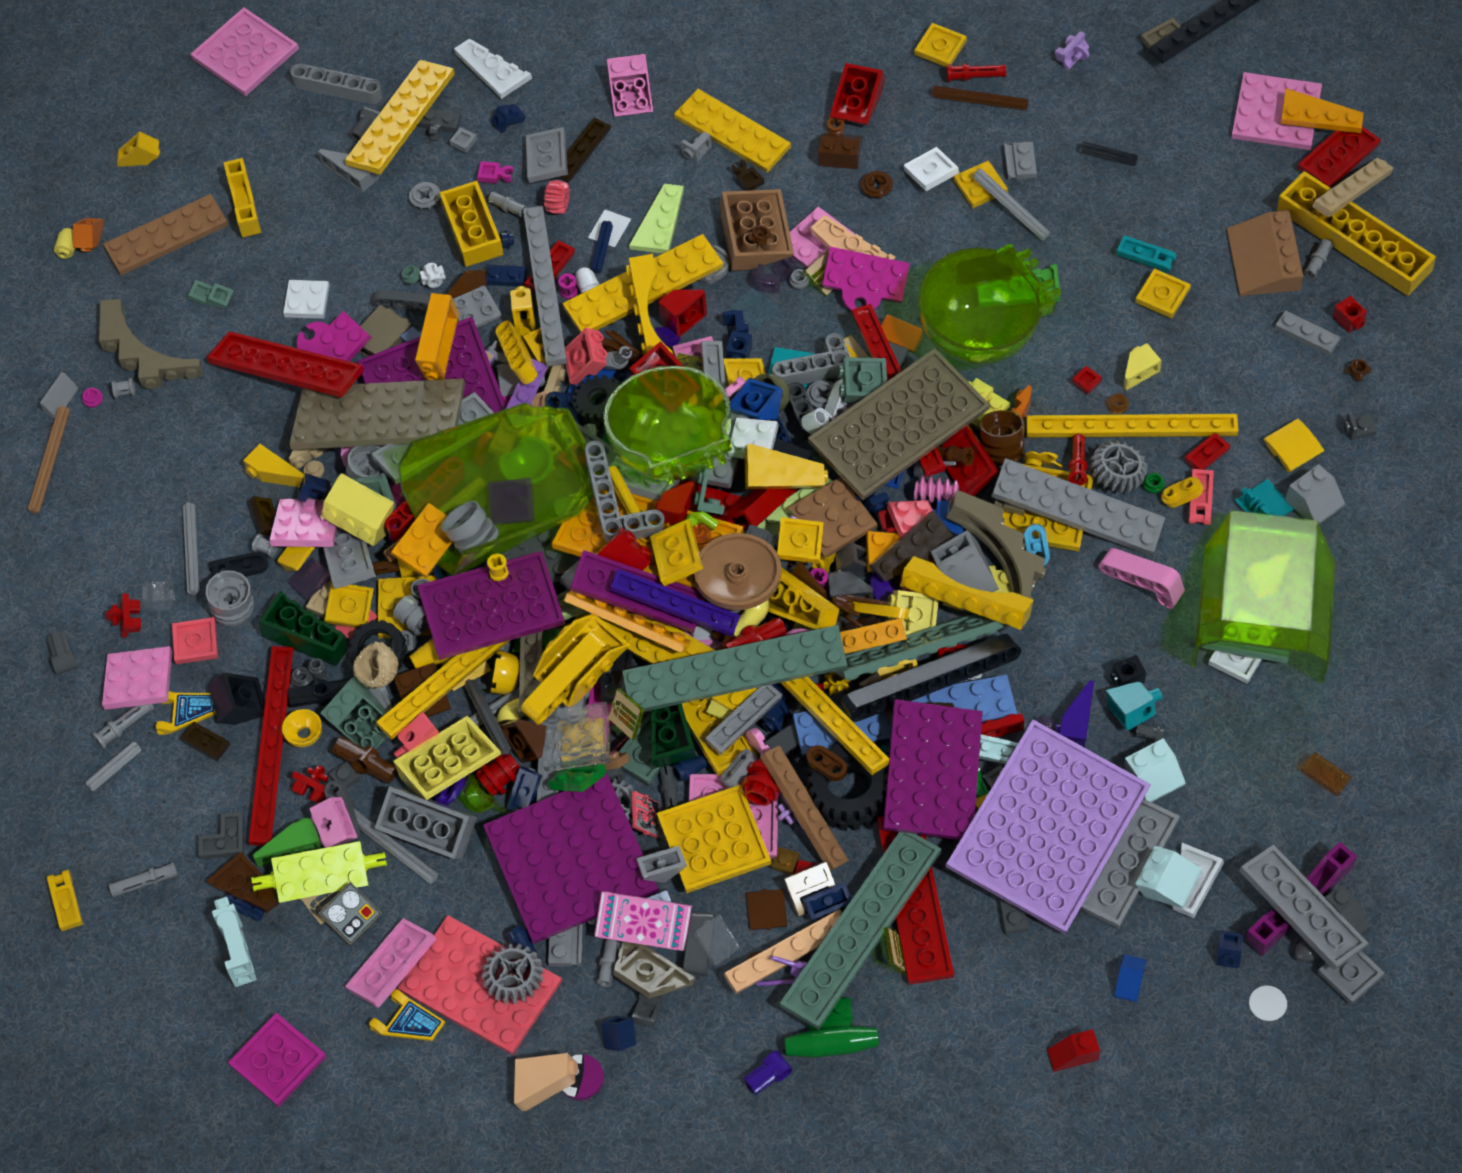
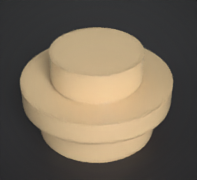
[303,461,325,478]

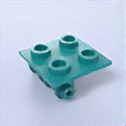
[1235,479,1294,530]

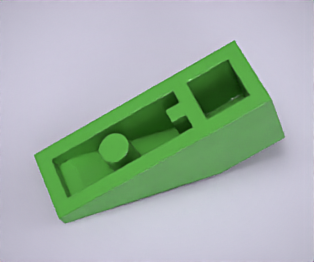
[253,818,322,867]

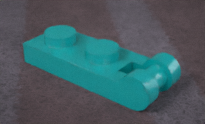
[1116,235,1177,274]

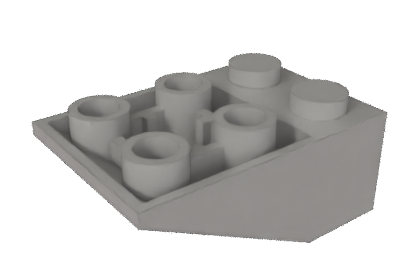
[931,530,999,610]

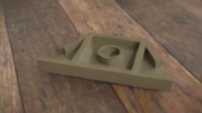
[613,941,695,999]

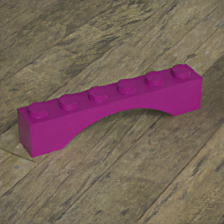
[1245,842,1357,957]

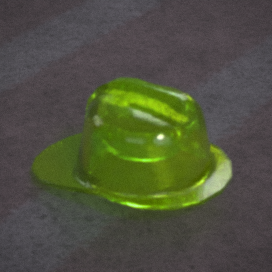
[460,774,507,813]

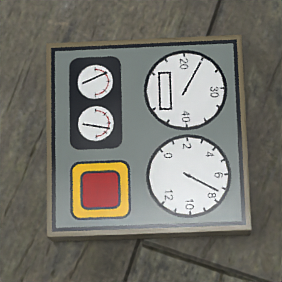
[318,881,382,946]

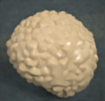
[353,642,398,689]

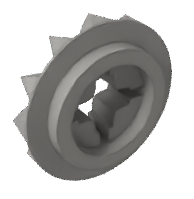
[409,182,441,210]
[807,380,834,410]

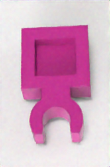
[477,161,514,183]

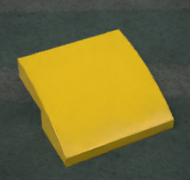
[1263,419,1324,473]

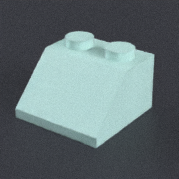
[1124,738,1185,802]
[1136,846,1202,909]

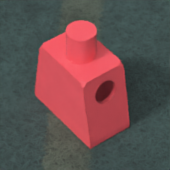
[394,712,439,758]

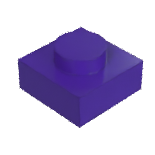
[654,327,681,347]

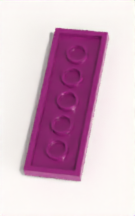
[570,550,705,633]

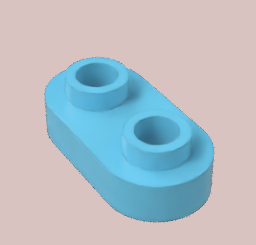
[1024,524,1050,566]

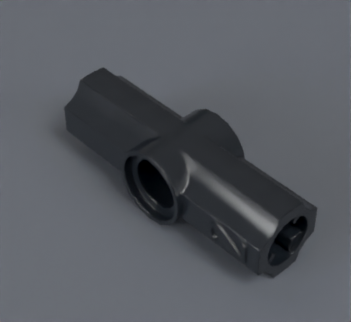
[288,678,351,708]

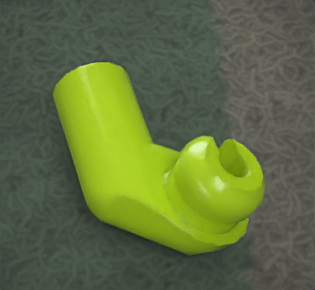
[686,511,719,530]

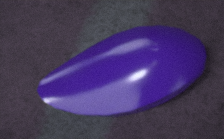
[870,573,898,605]
[435,773,472,806]

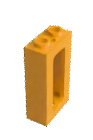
[415,293,460,380]

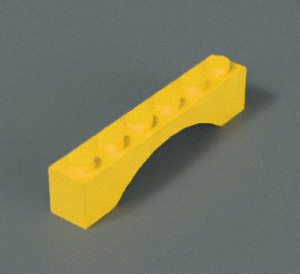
[626,254,673,355]
[901,556,1034,630]

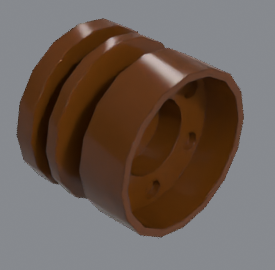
[980,410,1025,465]

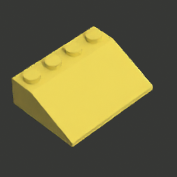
[393,716,501,800]

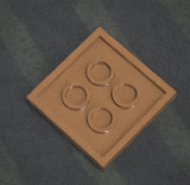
[788,477,877,559]

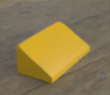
[277,546,315,571]

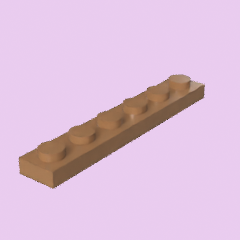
[760,745,849,871]

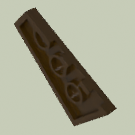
[869,510,954,582]

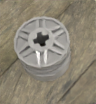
[345,445,389,481]
[441,501,499,558]
[205,571,254,626]

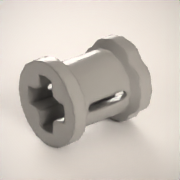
[112,378,136,399]
[252,534,279,559]

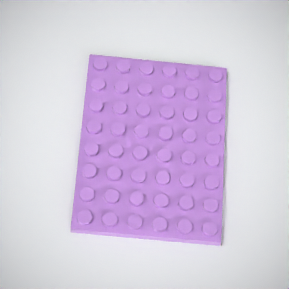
[946,720,1151,934]

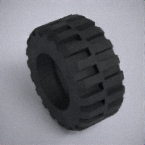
[806,743,888,831]

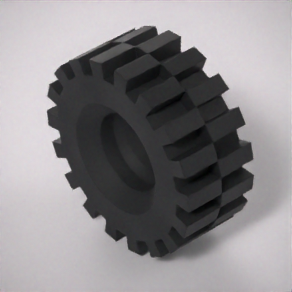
[572,375,627,429]

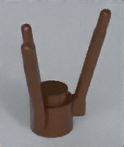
[605,330,644,369]
[832,594,888,628]

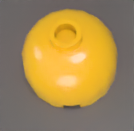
[490,650,520,695]

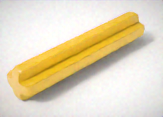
[609,466,641,514]

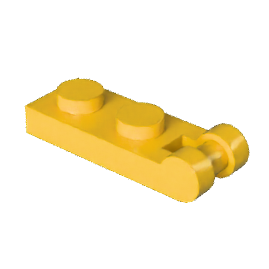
[47,869,83,931]

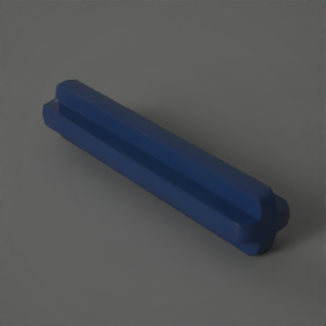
[590,220,613,273]

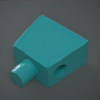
[1106,682,1163,731]

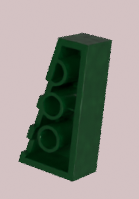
[259,590,347,666]
[651,704,696,769]

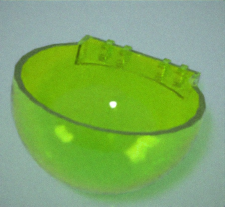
[918,243,1062,366]
[604,366,732,485]

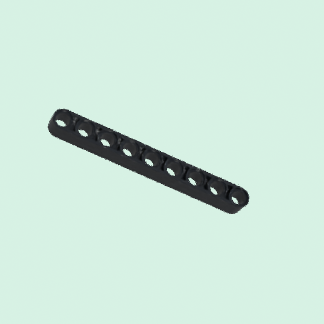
[840,634,1022,722]

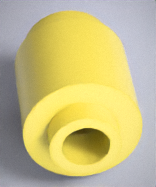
[54,228,75,259]

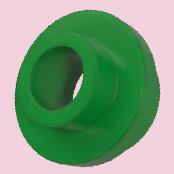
[1143,473,1165,493]

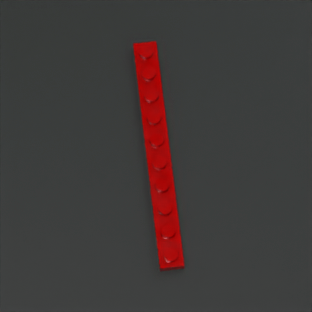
[852,304,945,477]
[249,646,294,846]

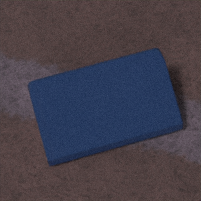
[803,882,852,921]

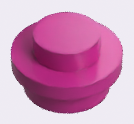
[82,388,103,408]

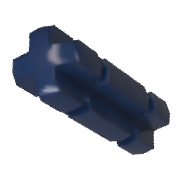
[224,894,264,921]

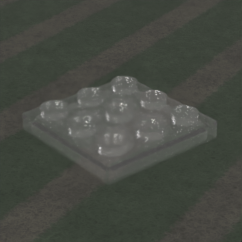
[542,702,610,772]

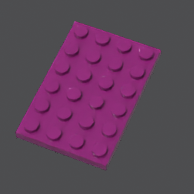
[417,551,565,660]
[883,699,983,840]

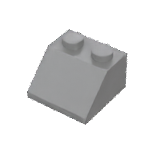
[1285,464,1345,527]

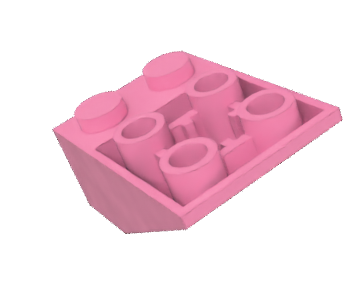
[607,54,653,117]

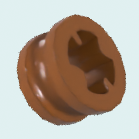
[827,118,844,134]

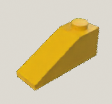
[243,444,304,487]

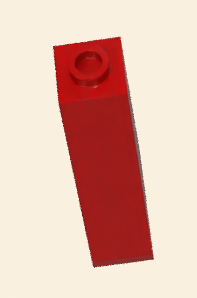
[716,489,797,532]

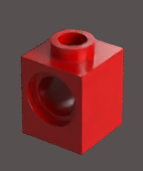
[1333,295,1367,333]

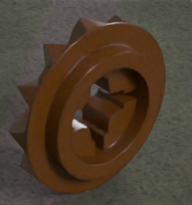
[861,171,893,199]

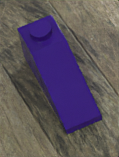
[1056,680,1094,748]

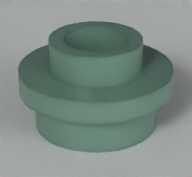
[402,265,421,284]

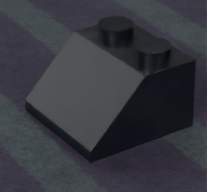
[209,672,265,725]

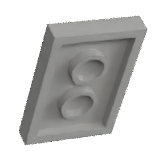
[526,127,568,183]

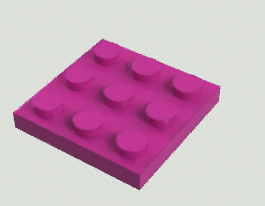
[228,1013,327,1108]

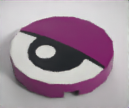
[562,1054,604,1101]

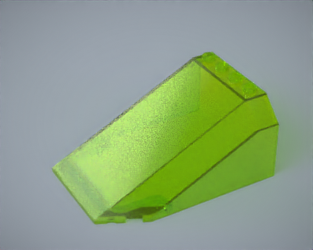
[398,403,602,576]
[1191,510,1335,683]

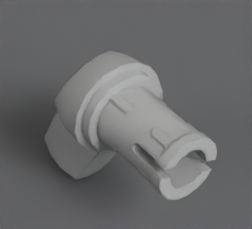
[603,346,632,370]

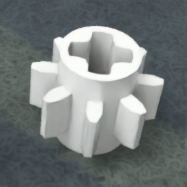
[420,263,446,288]

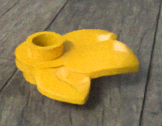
[1024,451,1063,468]

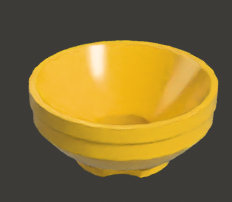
[282,709,322,747]

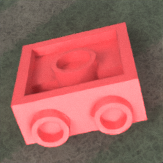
[565,328,607,385]

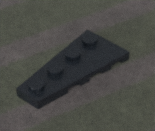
[599,650,633,705]

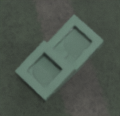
[188,280,234,308]

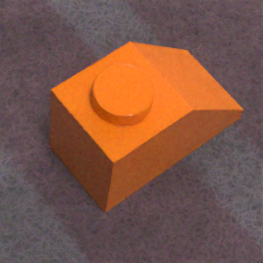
[73,218,104,251]

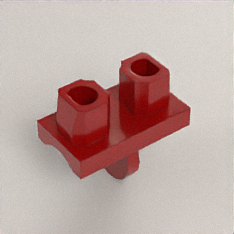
[106,593,141,637]
[292,765,335,804]

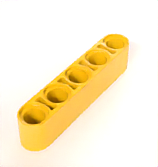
[495,321,538,384]
[521,631,610,724]

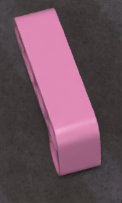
[1098,548,1185,609]

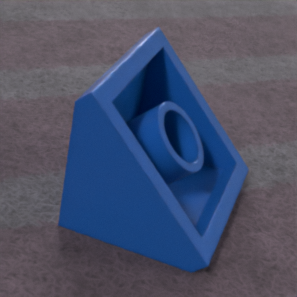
[726,378,783,420]

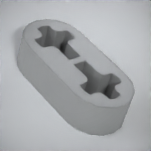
[721,749,757,788]

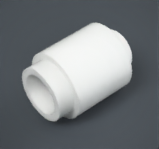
[575,268,600,293]

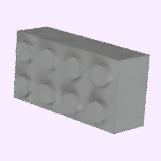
[374,786,477,859]

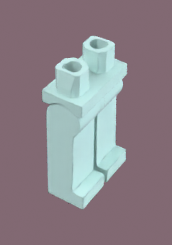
[212,897,257,987]

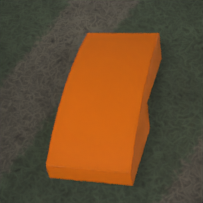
[1011,385,1032,420]

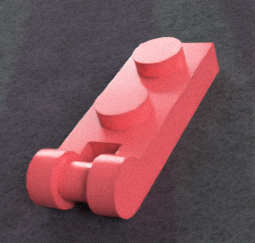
[1189,469,1214,525]

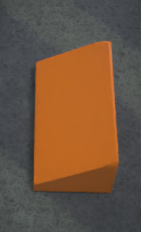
[882,315,923,353]

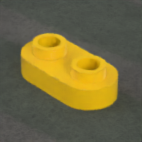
[1161,477,1204,508]

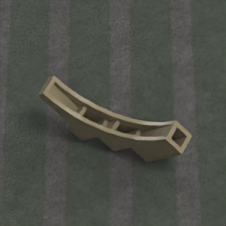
[99,299,203,389]
[946,490,1046,599]

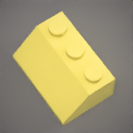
[321,473,394,546]

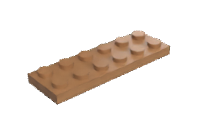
[104,194,228,275]

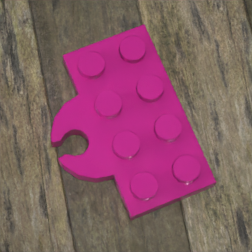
[822,246,910,312]
[297,311,372,362]

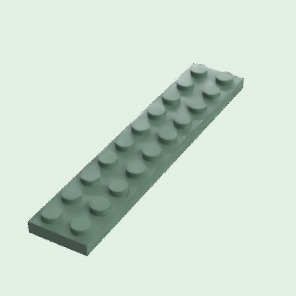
[622,625,848,714]
[780,832,941,1030]

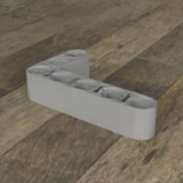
[585,441,664,543]

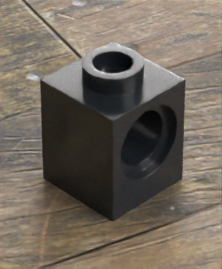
[1110,655,1146,687]

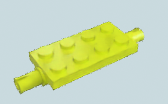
[251,841,387,903]

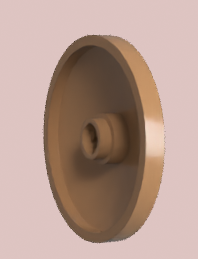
[694,533,781,610]

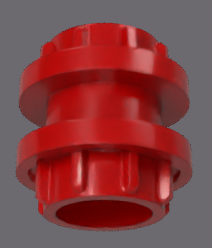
[476,753,520,796]
[742,758,780,806]

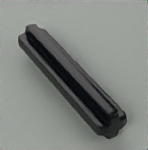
[1079,141,1138,166]

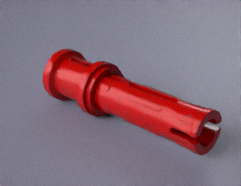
[946,63,1006,82]
[1068,434,1088,486]

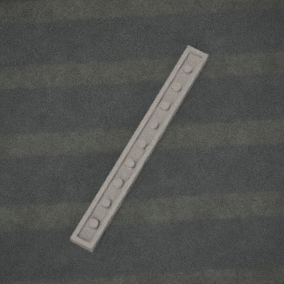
[523,206,567,367]

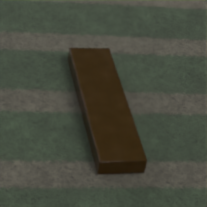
[556,117,611,183]

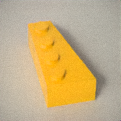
[768,567,839,630]

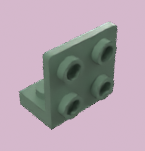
[694,467,724,515]

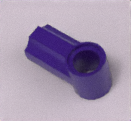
[743,1051,793,1096]

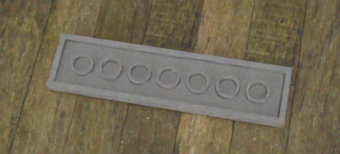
[991,458,1165,556]

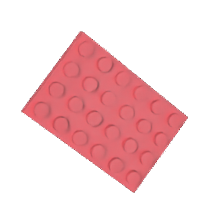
[398,915,562,1055]

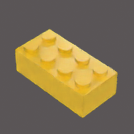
[439,181,504,267]

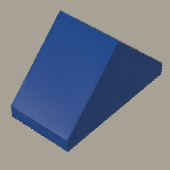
[1114,954,1147,1003]

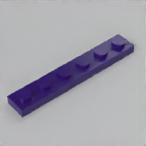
[610,569,740,637]

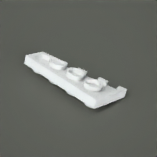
[454,39,532,99]

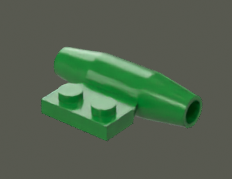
[785,998,879,1058]

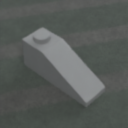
[318,149,379,192]

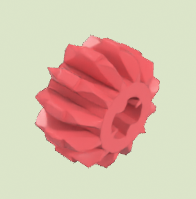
[544,180,570,214]

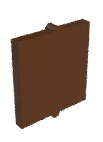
[747,889,787,931]

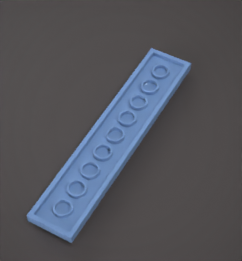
[793,675,1017,757]

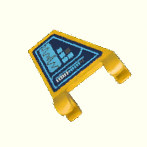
[156,691,216,735]
[369,989,446,1041]

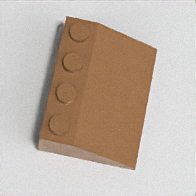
[719,189,794,271]
[1227,210,1303,296]

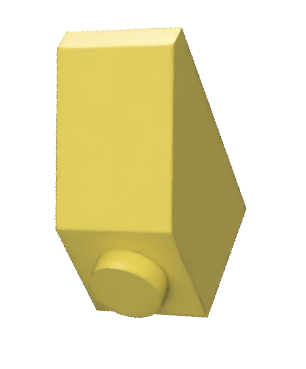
[1124,343,1162,390]

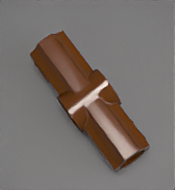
[332,736,398,784]

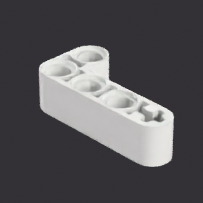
[801,378,855,435]

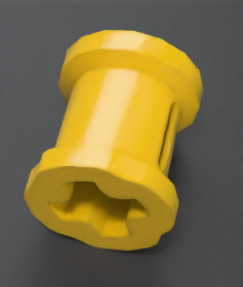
[487,554,509,582]

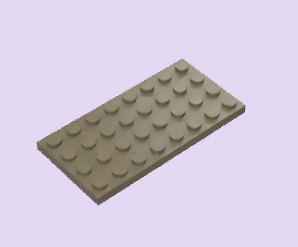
[808,348,990,500]
[289,379,465,450]

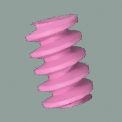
[914,475,959,503]

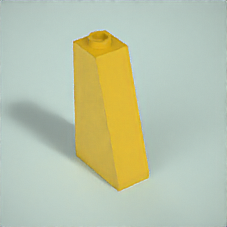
[744,444,828,489]

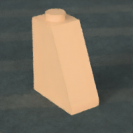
[514,1053,578,1111]

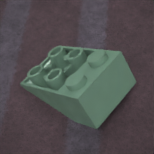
[320,677,388,749]

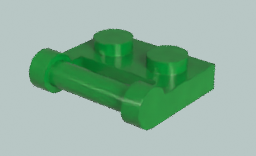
[548,762,606,792]

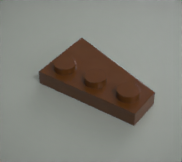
[207,852,279,913]

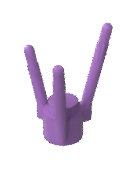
[755,956,807,986]

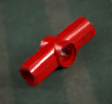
[722,618,787,649]

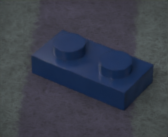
[485,264,526,287]
[506,766,542,812]

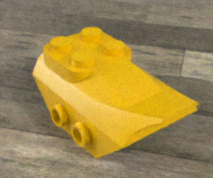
[533,614,632,708]

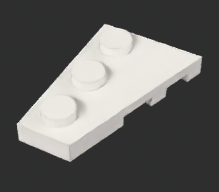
[1173,843,1224,918]

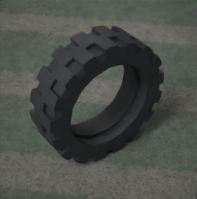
[348,620,408,670]

